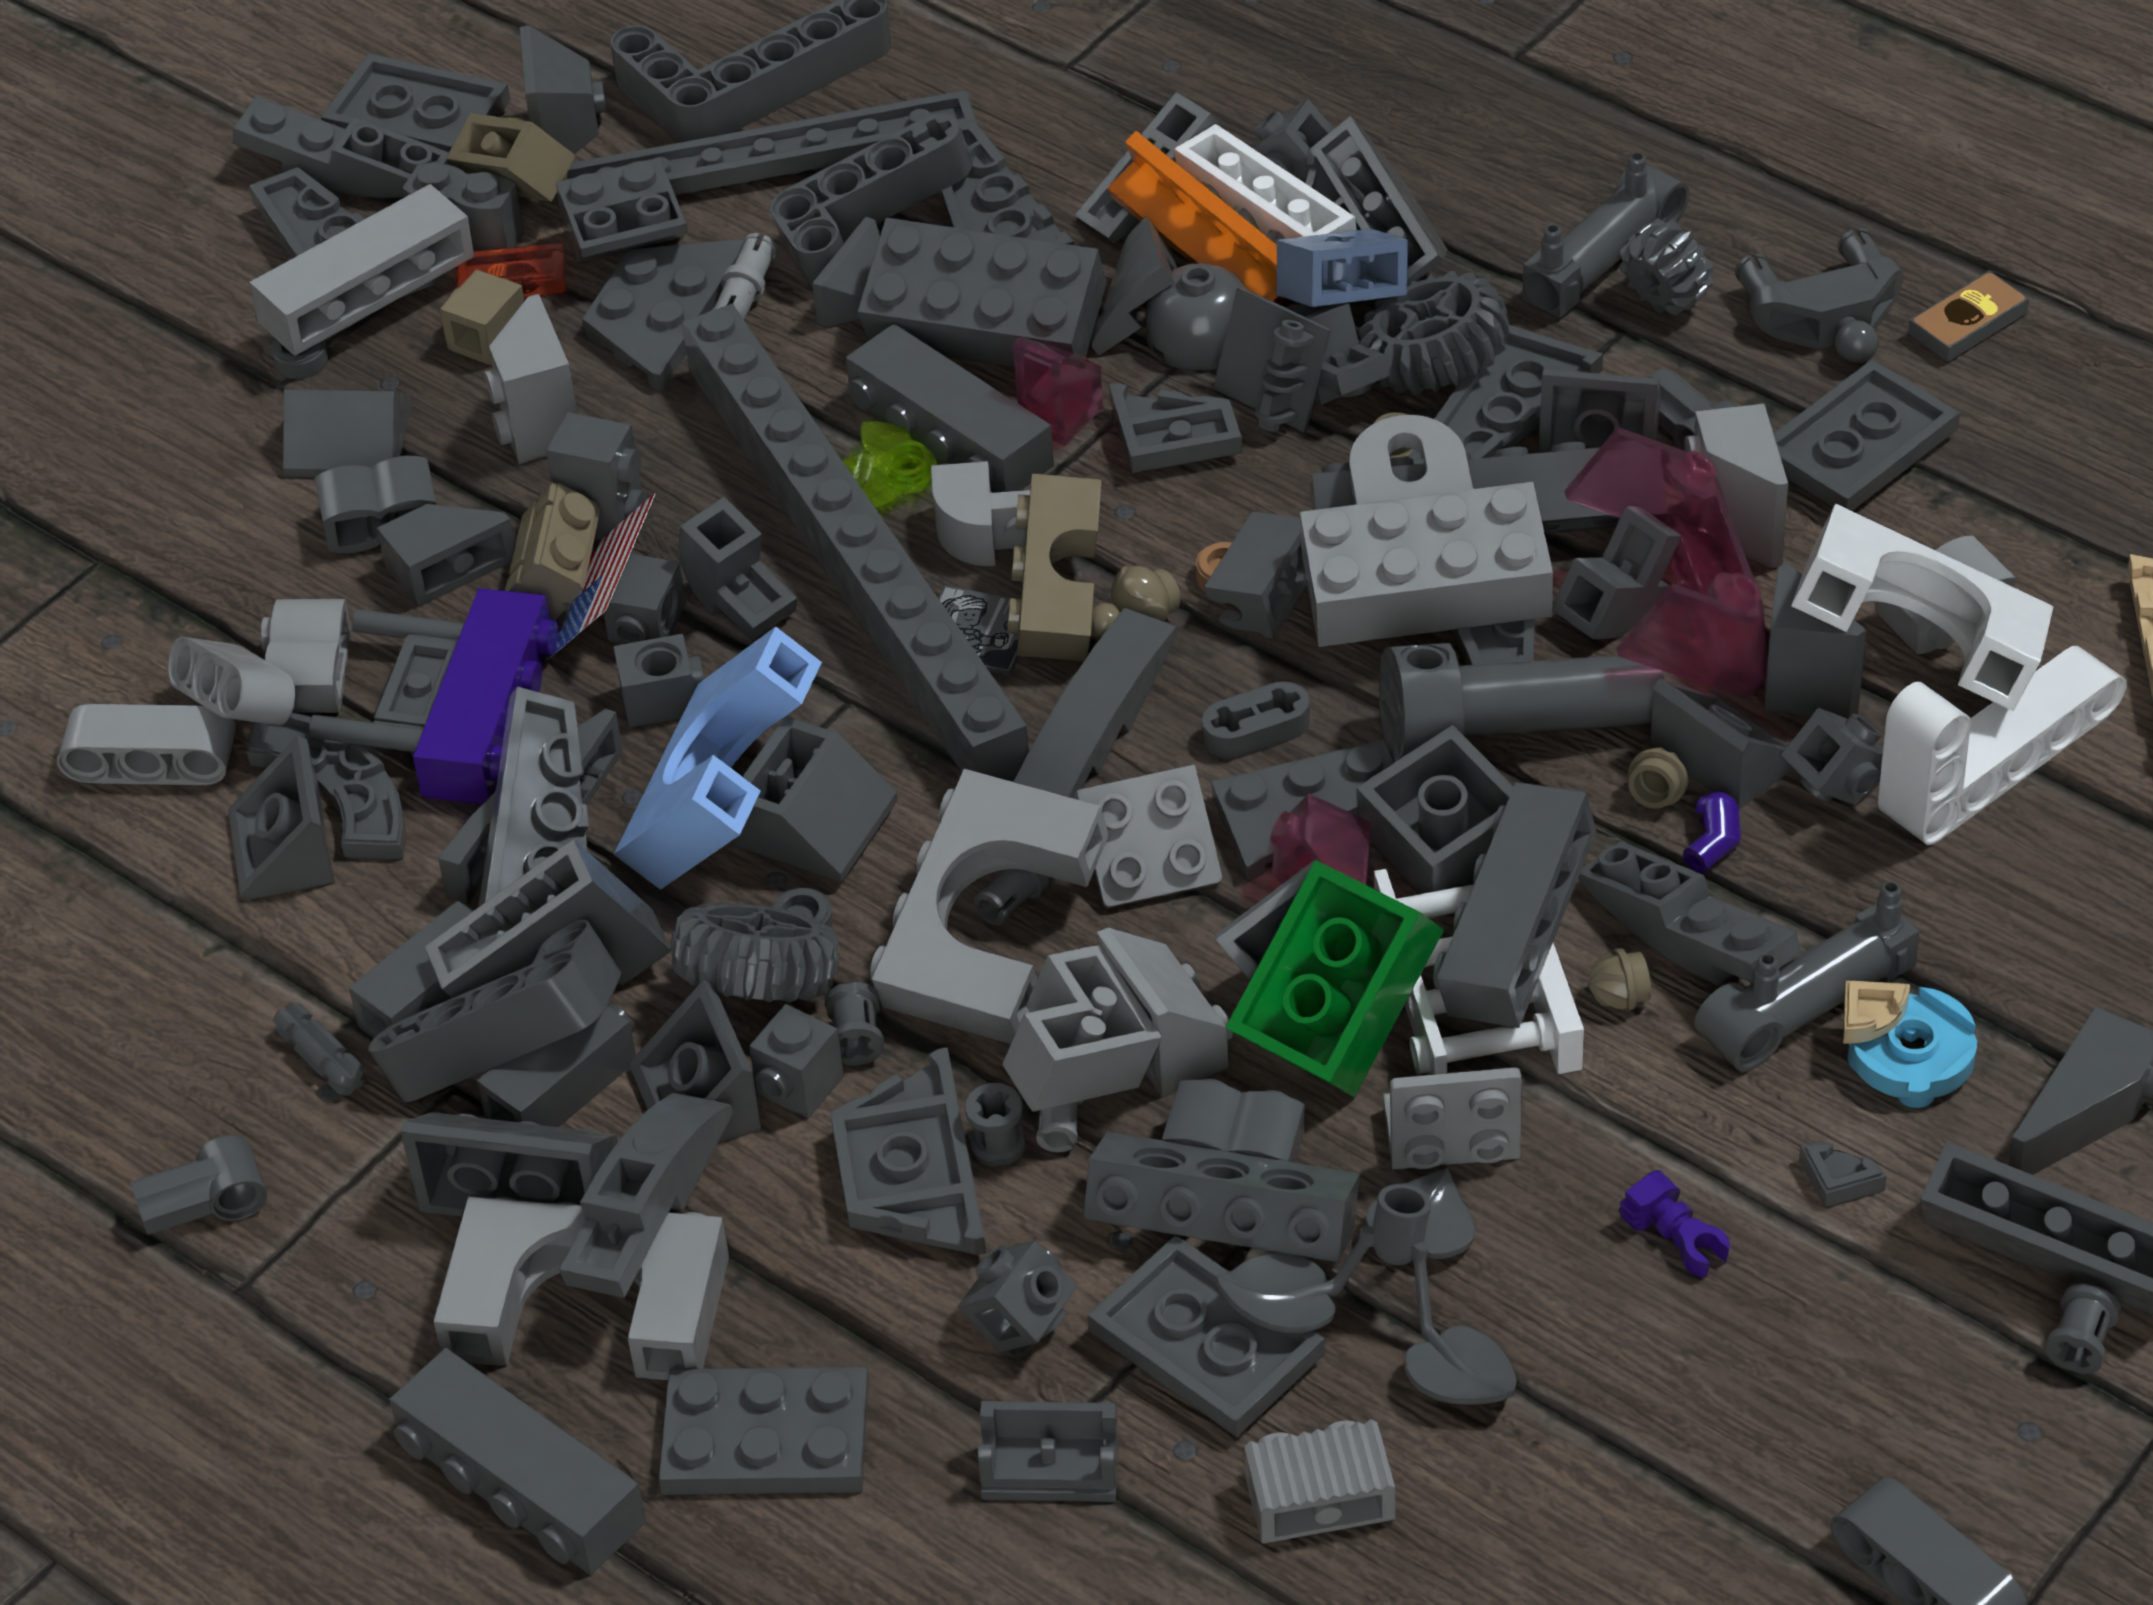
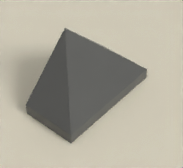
[812,217,880,327]

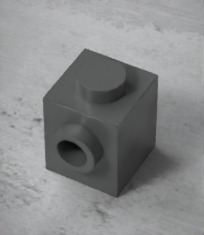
[749,1004,844,1119]

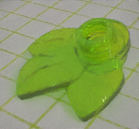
[841,421,937,510]

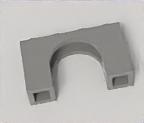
[870,769,1109,1044]
[434,1197,729,1380]

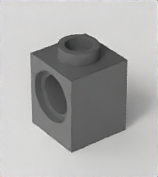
[604,553,686,644]
[613,634,704,728]

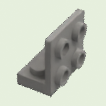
[1073,764,1222,909]
[1383,1068,1522,1170]

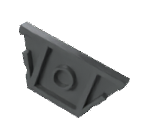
[582,239,744,391]
[830,1047,986,1255]

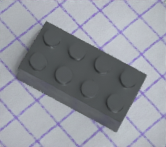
[858,218,1106,378]

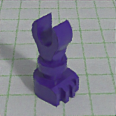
[1618,1170,1730,1277]

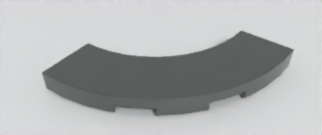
[247,713,406,859]

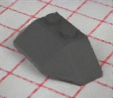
[1305,116,1448,303]

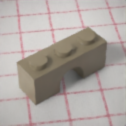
[1007,474,1102,661]

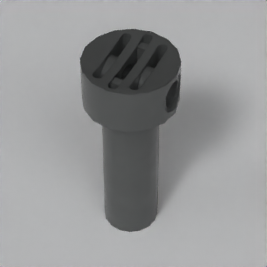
[1379,643,1664,763]

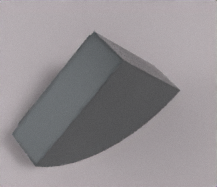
[1799,1143,1886,1208]

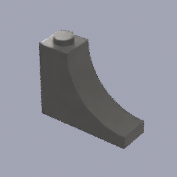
[425,839,671,998]

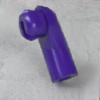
[1683,791,1741,874]

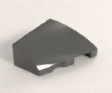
[1090,217,1177,355]

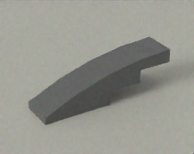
[1013,608,1179,798]
[438,709,623,905]

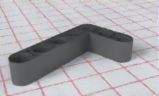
[611,0,891,143]

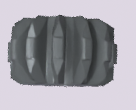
[1619,218,1714,316]

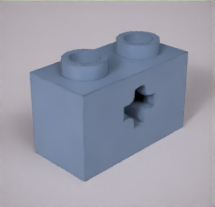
[1276,229,1408,307]

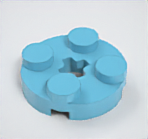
[1848,987,1978,1108]

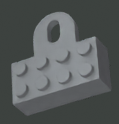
[1300,415,1553,647]

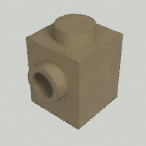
[440,269,524,365]

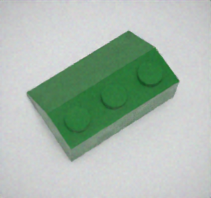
[1225,860,1444,1098]

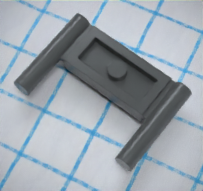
[309,609,465,752]

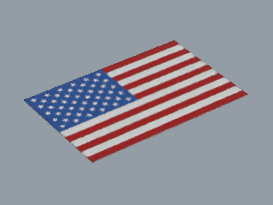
[547,493,655,660]

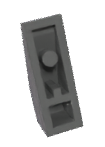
[1074,92,1225,243]
[2008,1007,2153,1175]

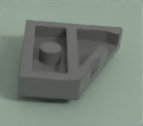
[1109,383,1242,473]

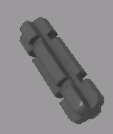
[273,1002,366,1096]

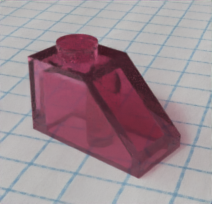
[1013,337,1103,446]
[1270,793,1371,885]

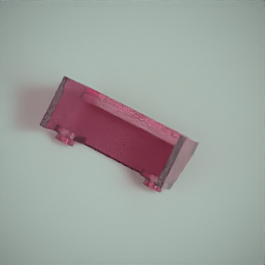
[1564,427,1768,697]

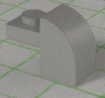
[931,461,1030,566]

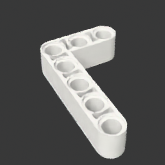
[1878,646,2127,845]

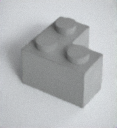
[1002,944,1162,1112]

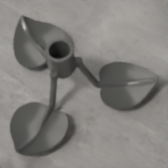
[1217,1168,1517,1405]

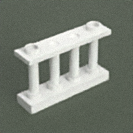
[1374,869,1584,1075]

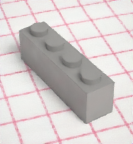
[249,184,474,356]

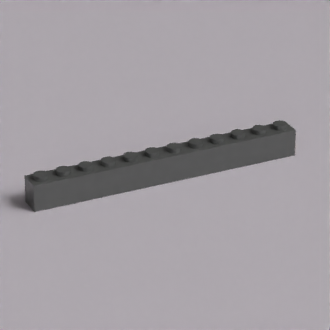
[682,303,1029,782]

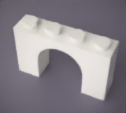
[1791,503,2054,711]

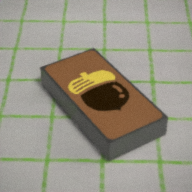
[1908,270,2029,362]

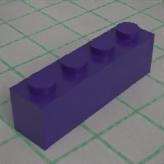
[413,588,558,804]

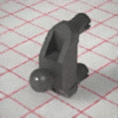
[1735,228,1903,364]

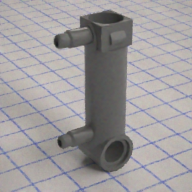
[1522,152,1689,319]
[1694,881,1920,1072]

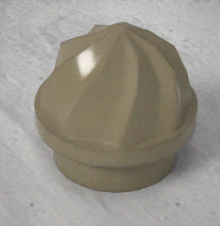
[1628,747,1688,809]
[1588,948,1651,1011]

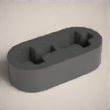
[1202,681,1310,759]

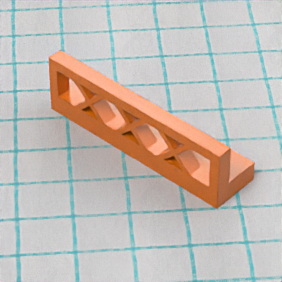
[1107,131,1288,306]

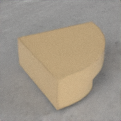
[1843,980,1910,1044]

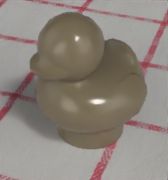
[1091,565,1180,641]

